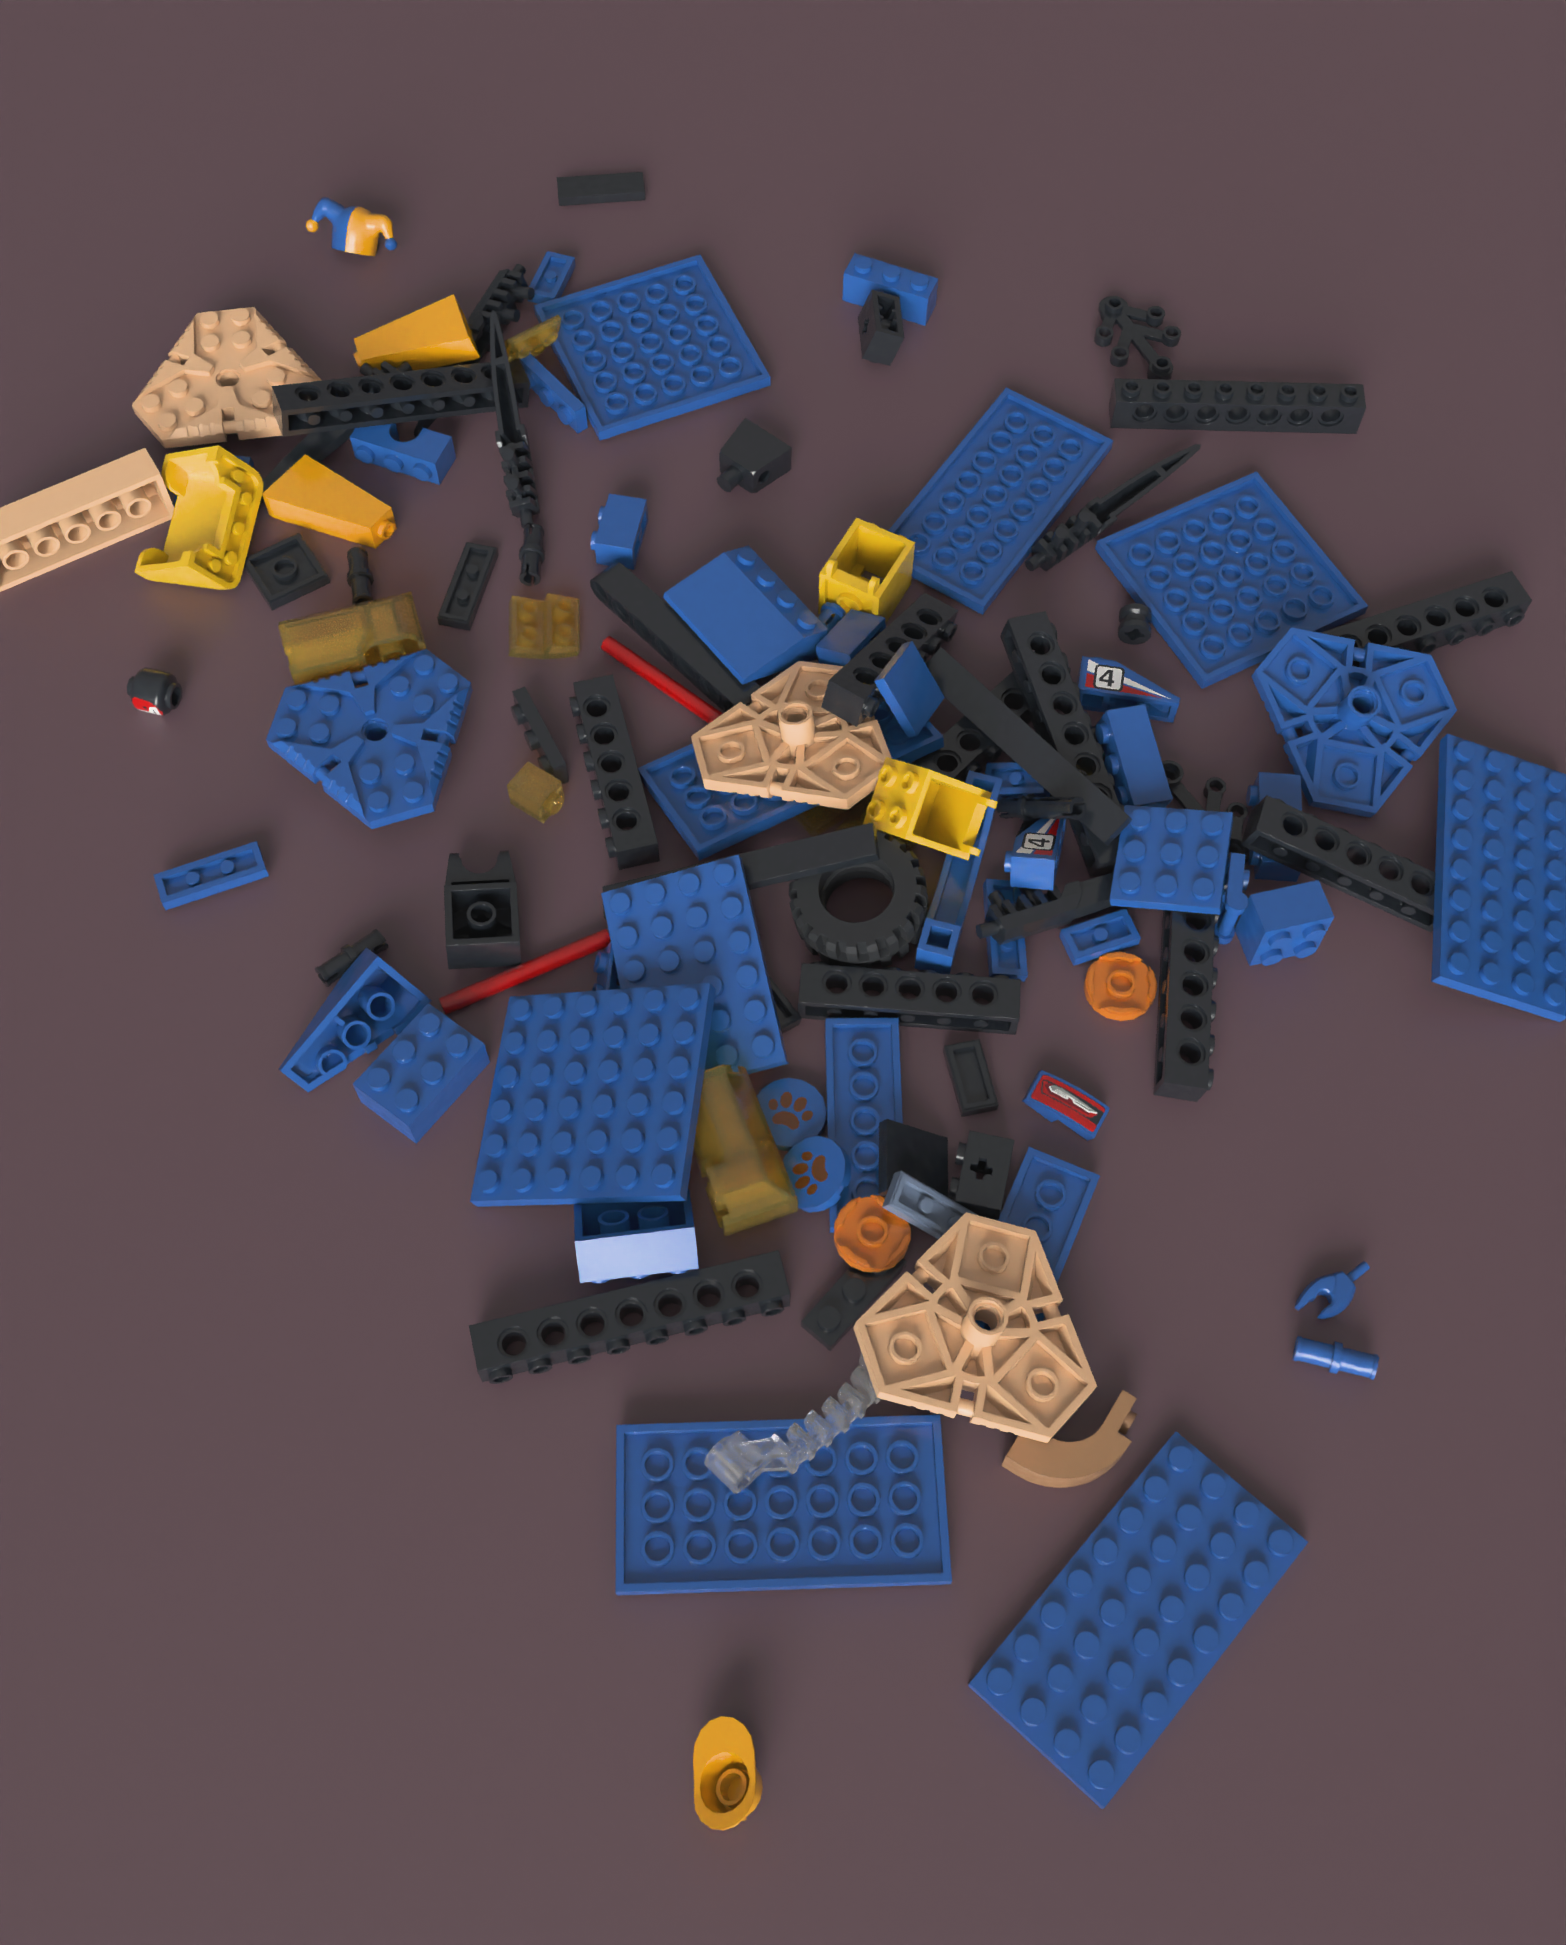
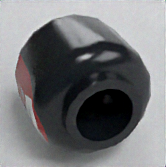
[127,667,182,715]

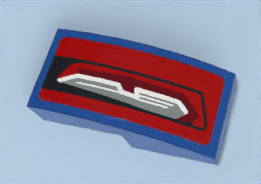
[1022,1070,1110,1141]

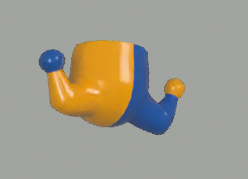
[306,197,398,256]

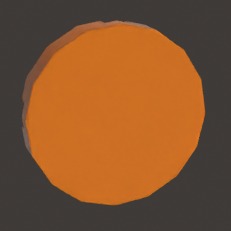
[1083,951,1158,1021]
[834,1195,911,1272]

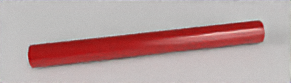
[601,636,723,724]
[438,929,611,1015]

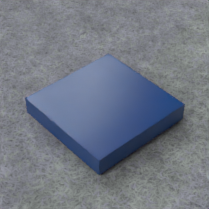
[874,641,945,738]

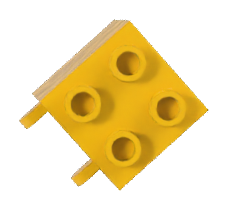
[818,518,915,623]
[863,757,998,860]

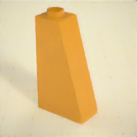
[353,294,480,370]
[262,454,397,549]

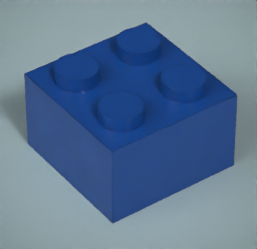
[1235,880,1334,966]

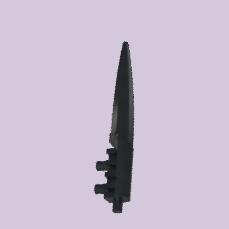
[414,264,535,437]
[490,311,540,529]
[260,361,413,504]
[1025,444,1201,571]
[976,872,1114,945]

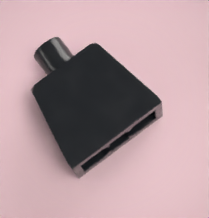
[717,418,792,493]

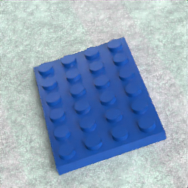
[601,854,789,1087]

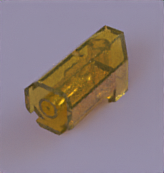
[278,591,427,685]
[693,1064,798,1237]

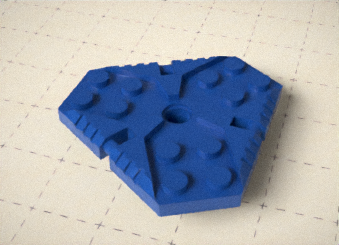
[1251,627,1457,818]
[266,649,473,829]

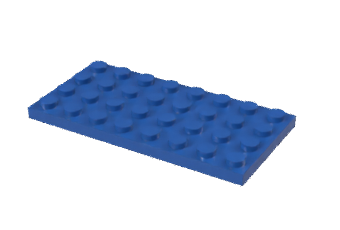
[888,387,1113,615]
[638,701,944,861]
[1431,734,1566,1022]
[615,1415,952,1595]
[968,1431,1308,1809]

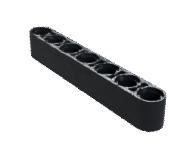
[590,561,760,713]

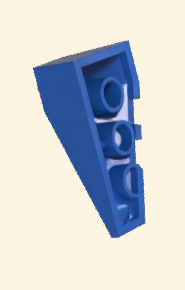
[279,948,432,1092]

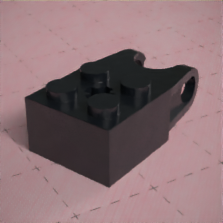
[444,850,521,970]

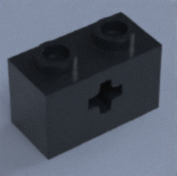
[858,289,904,366]
[948,1130,1015,1221]

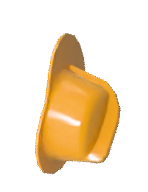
[693,1716,763,1831]

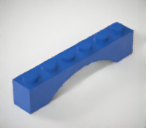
[914,770,1003,974]

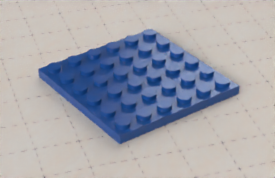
[534,255,771,441]
[1095,471,1368,689]
[470,983,716,1207]

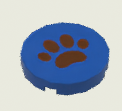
[752,1078,827,1151]
[779,1136,851,1213]

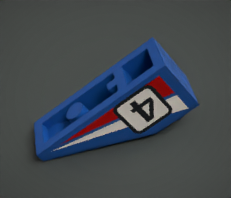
[1077,656,1180,723]
[1004,818,1066,890]

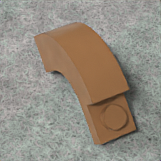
[1002,1390,1137,1488]

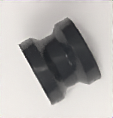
[1118,603,1152,645]

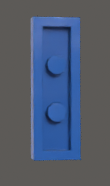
[519,352,588,434]
[153,841,269,910]
[983,879,1028,982]

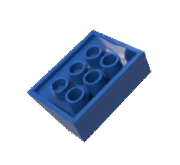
[663,545,829,684]

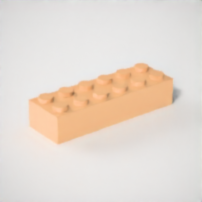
[0,448,174,592]

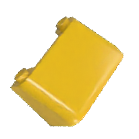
[135,445,263,590]

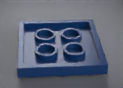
[1110,805,1233,915]

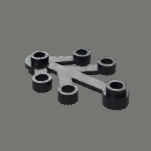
[1094,296,1181,380]
[1162,760,1249,865]

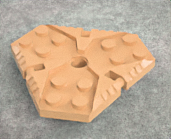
[132,307,322,449]
[691,661,892,810]
[854,1212,1097,1443]

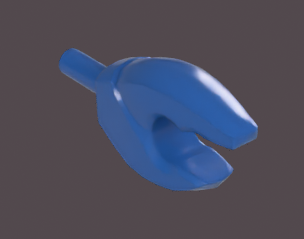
[1295,1261,1370,1319]

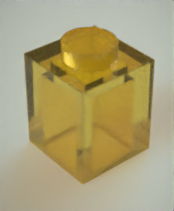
[507,761,564,824]

